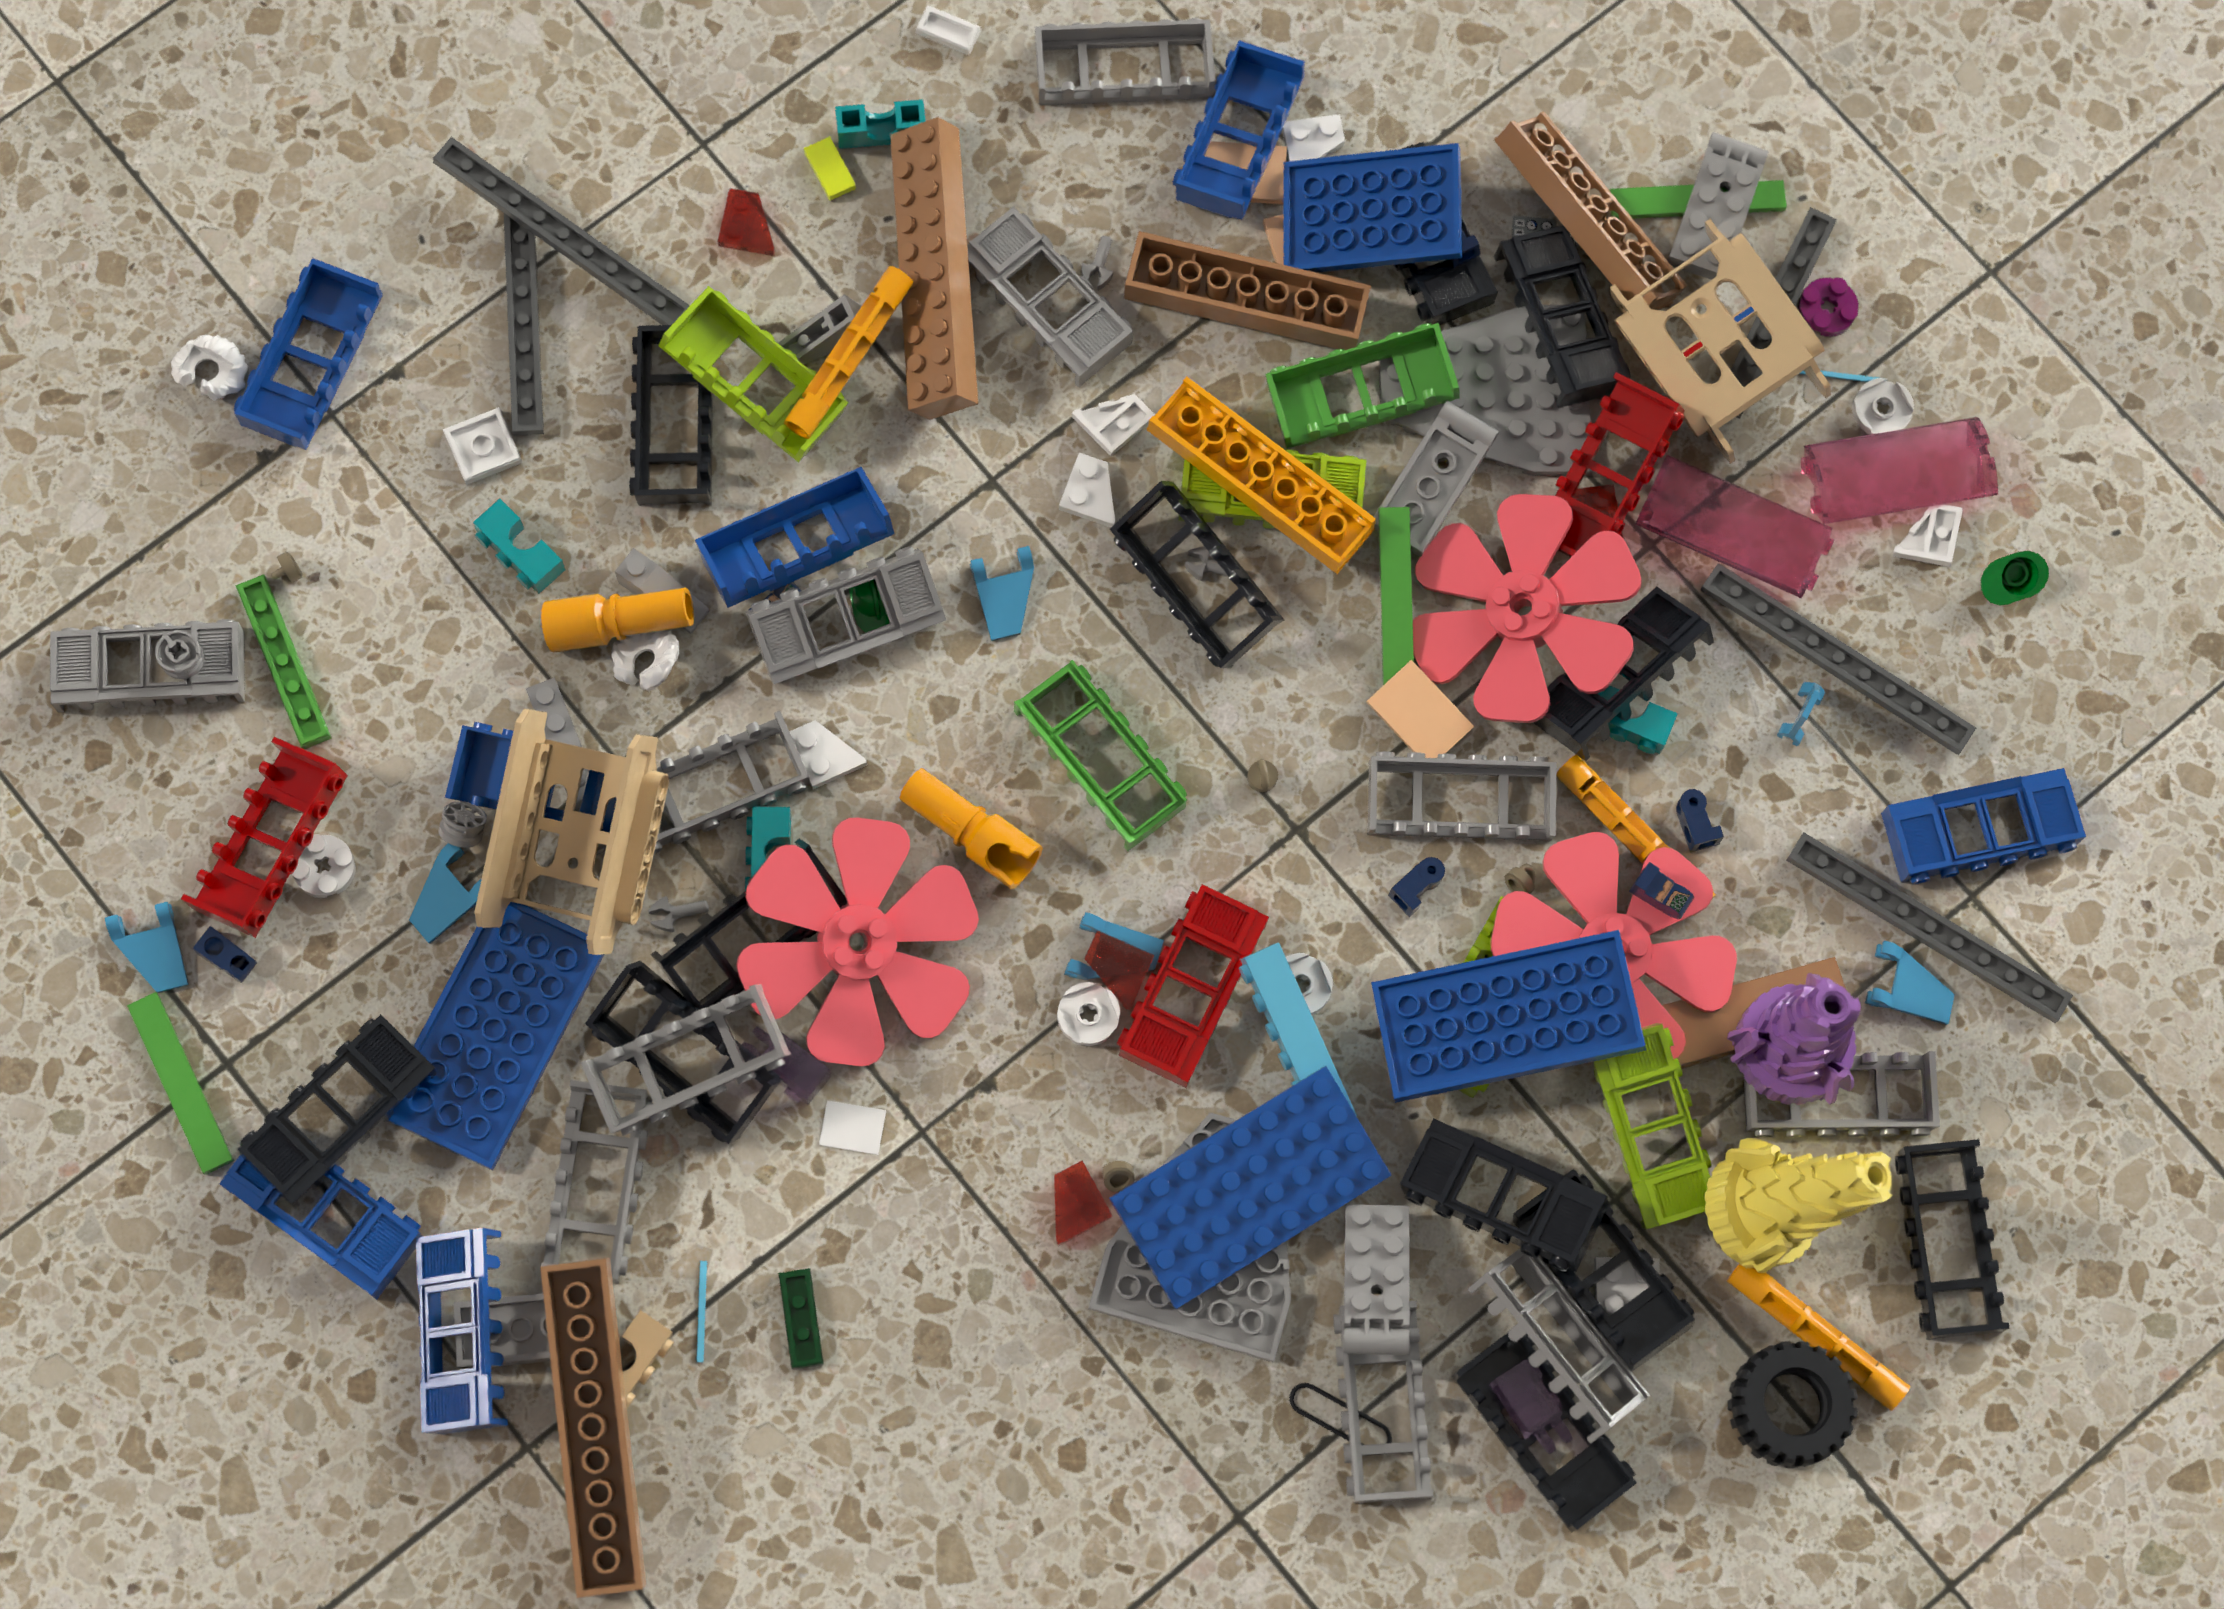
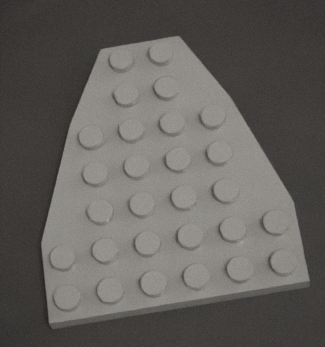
[1379,305,1593,476]
[1088,1112,1291,1363]

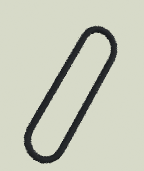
[1289,1383,1392,1445]

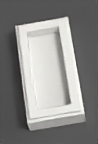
[916,5,981,55]

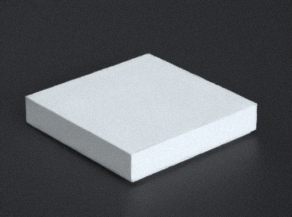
[443,407,523,485]

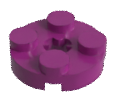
[1797,277,1859,337]

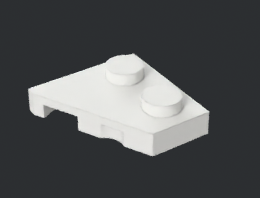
[1282,114,1345,161]
[1072,394,1155,457]
[1059,453,1115,528]
[1893,502,1963,567]
[789,720,867,789]

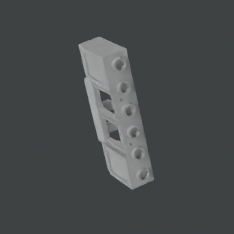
[967,206,1133,387]
[746,546,946,684]
[50,619,245,713]

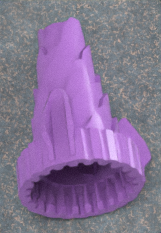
[1727,973,1861,1105]

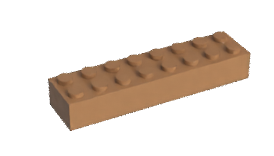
[1124,231,1371,350]

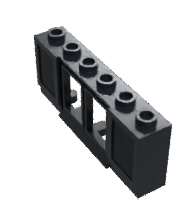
[1394,142,1498,326]
[1494,225,1631,409]
[1534,586,1714,761]
[238,1014,436,1209]
[1400,1118,1609,1272]
[1512,1169,1695,1372]
[1452,1333,1637,1533]

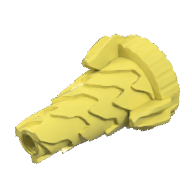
[1705,1138,1892,1273]

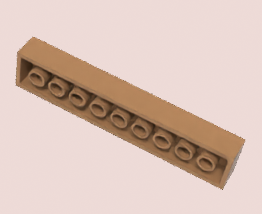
[890,117,978,420]
[540,1258,647,1598]

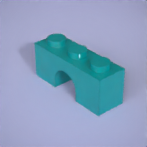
[835,99,926,149]
[473,498,566,594]
[1597,685,1678,754]
[745,807,792,891]

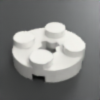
[1852,378,1914,439]
[292,834,356,898]
[1286,953,1333,1015]
[1057,982,1120,1046]

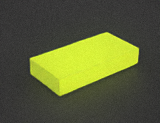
[804,136,856,201]

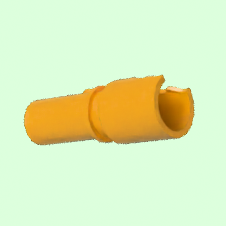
[541,587,694,653]
[899,768,1043,889]

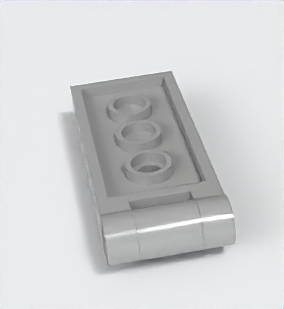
[1667,132,1769,280]
[1374,401,1499,557]
[1344,1204,1410,1355]
[453,1288,614,1370]

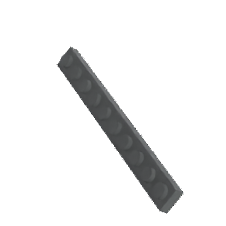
[433,137,690,325]
[1700,563,1976,755]
[1786,832,2073,1023]

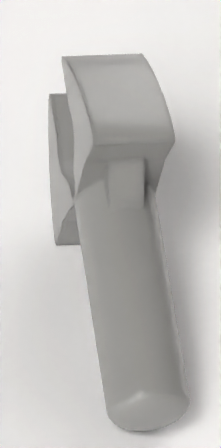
[1081,236,1113,291]
[1185,546,1228,581]
[648,896,709,932]

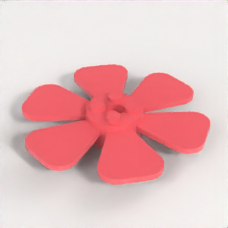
[1413,494,1642,723]
[736,817,979,1066]
[1490,832,1737,1059]

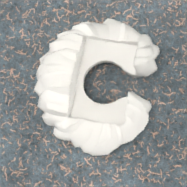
[171,335,248,401]
[611,630,679,691]

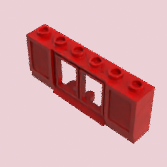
[1555,372,1685,557]
[181,737,348,938]
[1116,884,1269,1089]

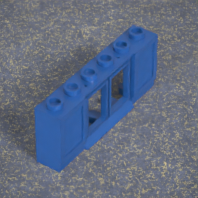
[1172,40,1305,220]
[234,258,383,450]
[695,467,895,608]
[445,722,617,833]
[1881,768,2086,885]
[219,1155,424,1300]
[416,1228,508,1435]

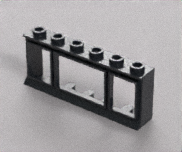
[629,325,713,506]
[1110,481,1284,668]
[651,838,847,1010]
[585,961,784,1144]
[1895,1139,2009,1340]

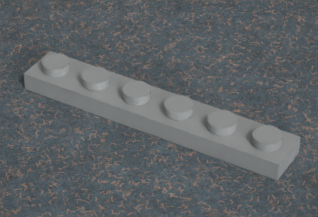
[526,677,607,855]

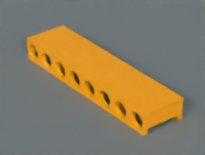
[1147,376,1376,574]

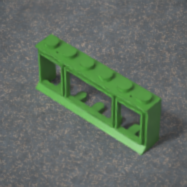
[1014,660,1187,851]

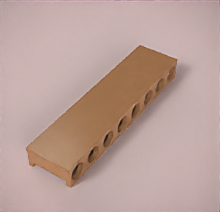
[1494,111,1688,310]
[1662,957,1847,1069]

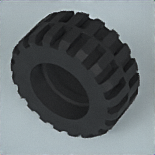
[1727,1341,1858,1468]

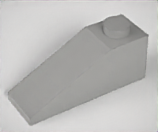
[778,295,862,364]
[615,548,710,634]

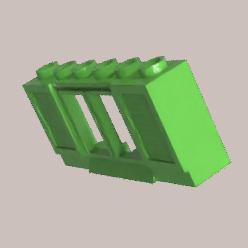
[1265,323,1460,449]

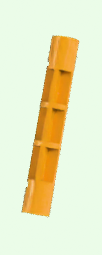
[784,266,913,439]
[1556,754,1716,916]
[1727,1264,1911,1411]

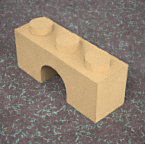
[621,1310,674,1409]

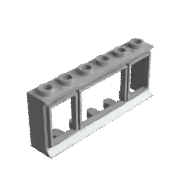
[1035,18,1215,105]
[654,710,810,854]
[1367,751,1557,841]
[581,984,791,1136]
[1743,1051,1940,1137]
[541,1080,653,1284]
[1468,1249,1650,1444]
[1333,1301,1433,1504]

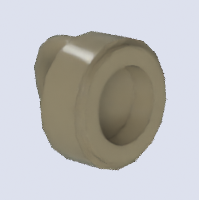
[271,551,303,583]
[1247,759,1278,792]
[1504,863,1535,894]
[1102,1161,1135,1192]

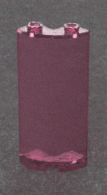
[1800,417,1998,524]
[1635,455,1834,599]

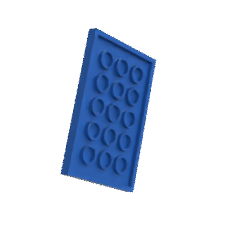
[1284,143,1462,273]

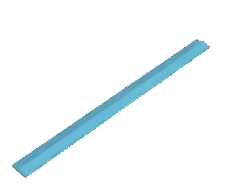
[1799,371,1887,382]
[696,1261,707,1362]

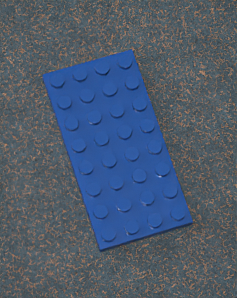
[387,902,605,1171]
[1371,930,1646,1103]
[1109,1066,1392,1309]

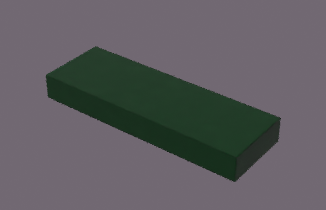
[778,1268,824,1370]

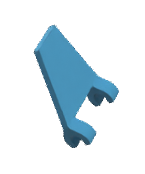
[970,546,1034,641]
[1777,682,1825,746]
[409,843,482,944]
[105,902,189,993]
[1064,912,1164,980]
[1865,941,1955,1025]

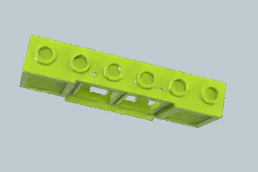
[658,286,849,463]
[1178,449,1366,529]
[1593,1023,1712,1230]

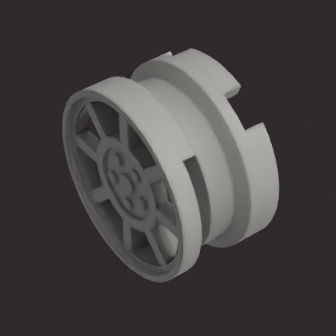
[155,630,204,679]
[439,801,487,848]

